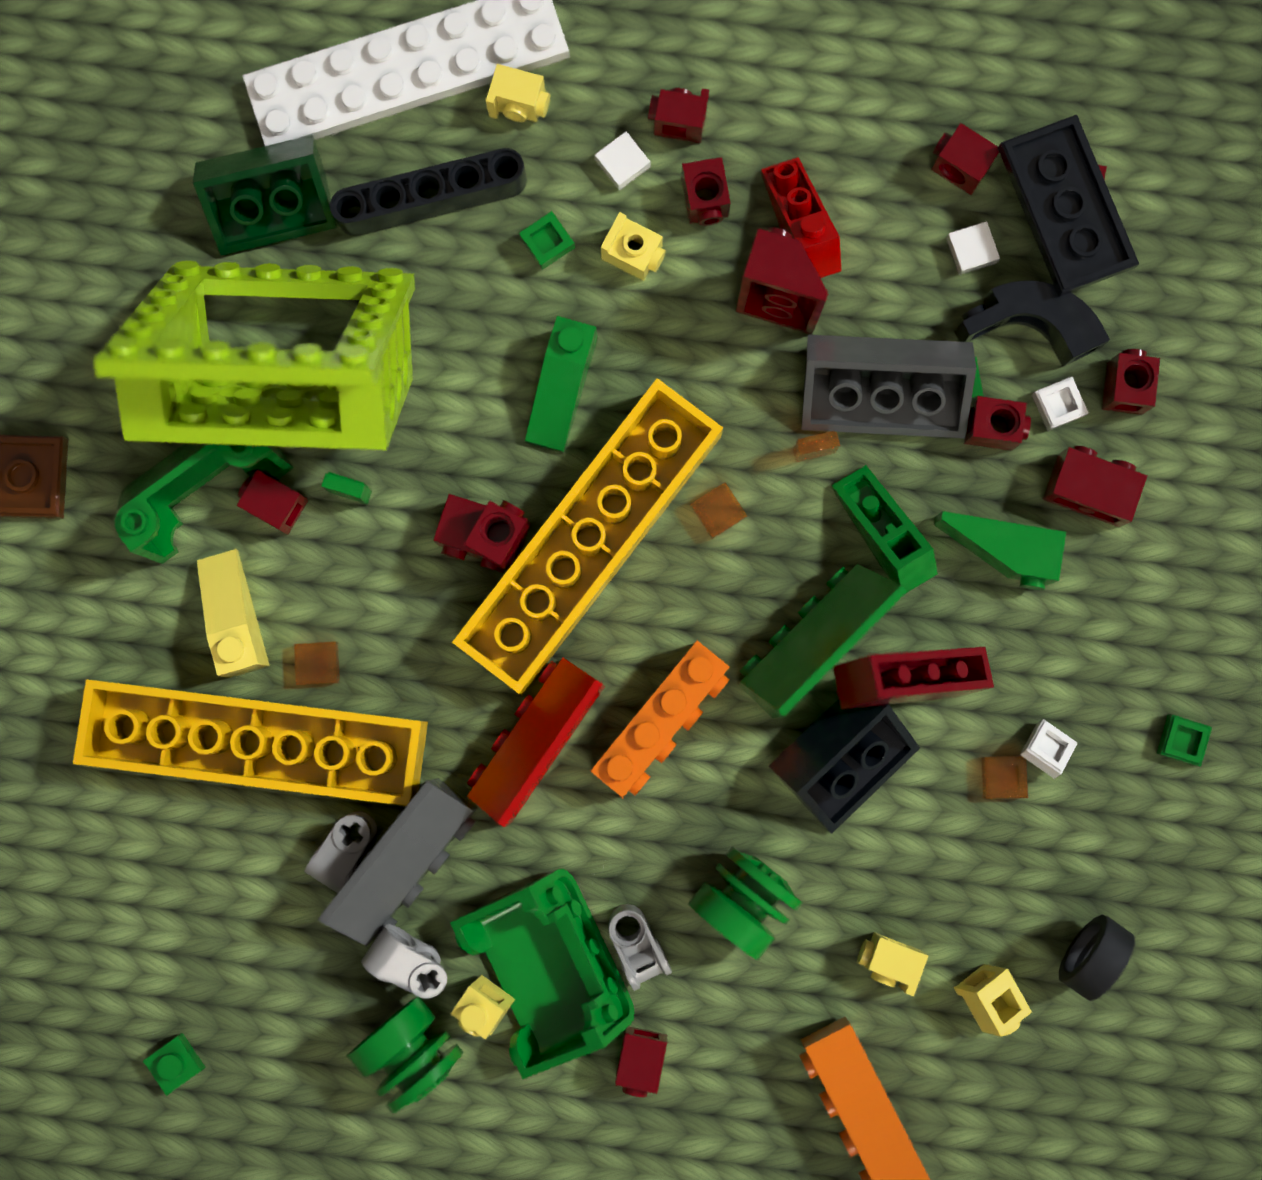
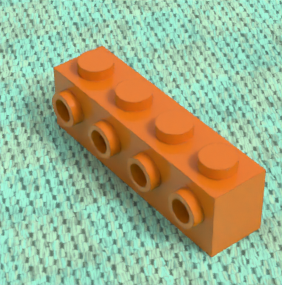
[590,640,730,798]
[799,1017,930,1180]

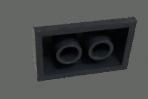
[769,699,920,834]

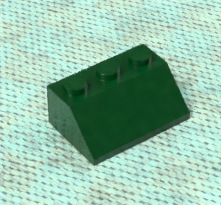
[193,135,337,256]

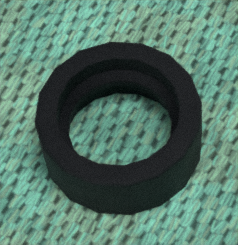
[1058,914,1135,1001]

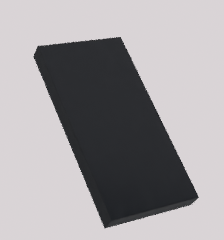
[998,115,1139,297]

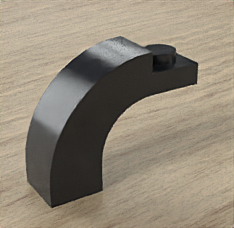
[954,281,1110,367]

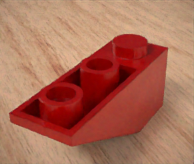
[761,157,842,278]

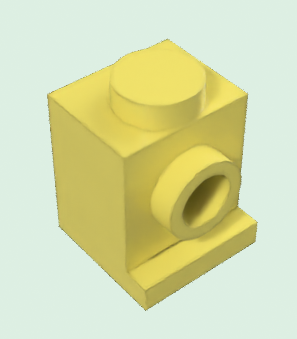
[486,64,550,122]
[601,212,666,281]
[857,932,928,997]
[954,964,1032,1037]
[451,975,515,1039]

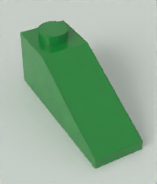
[525,316,598,453]
[832,465,938,594]
[934,511,1066,590]

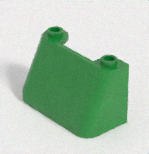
[115,443,294,564]
[450,868,635,1080]

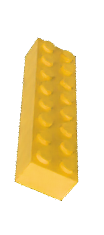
[452,378,723,695]
[73,679,428,806]

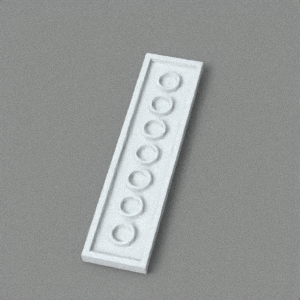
[243,0,570,146]

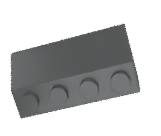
[802,335,976,438]
[318,778,477,946]

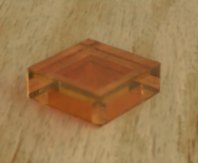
[793,431,840,462]
[691,482,747,540]
[294,641,340,685]
[982,756,1028,799]

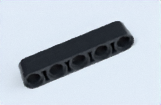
[330,148,527,236]

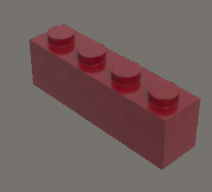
[833,647,994,709]

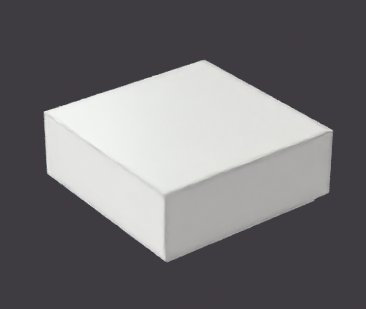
[595,131,651,190]
[946,222,1000,275]
[1032,377,1089,431]
[1020,719,1077,779]

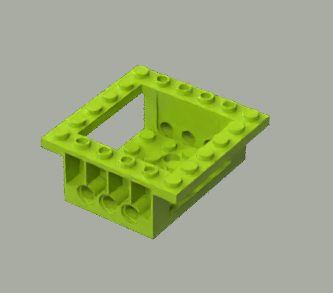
[94,261,415,450]

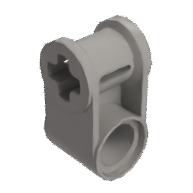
[304,811,377,893]
[609,904,672,991]
[362,924,447,999]

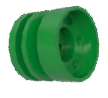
[688,846,803,961]
[347,996,464,1114]

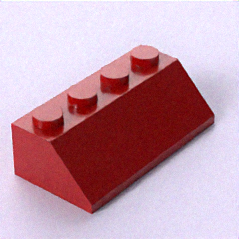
[467,657,605,828]

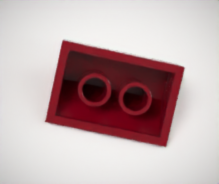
[735,228,829,335]

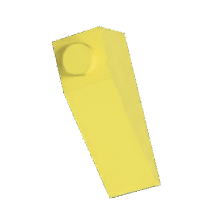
[197,549,270,678]

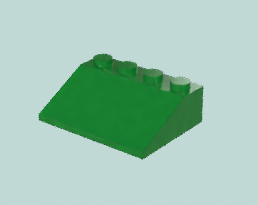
[738,564,907,718]

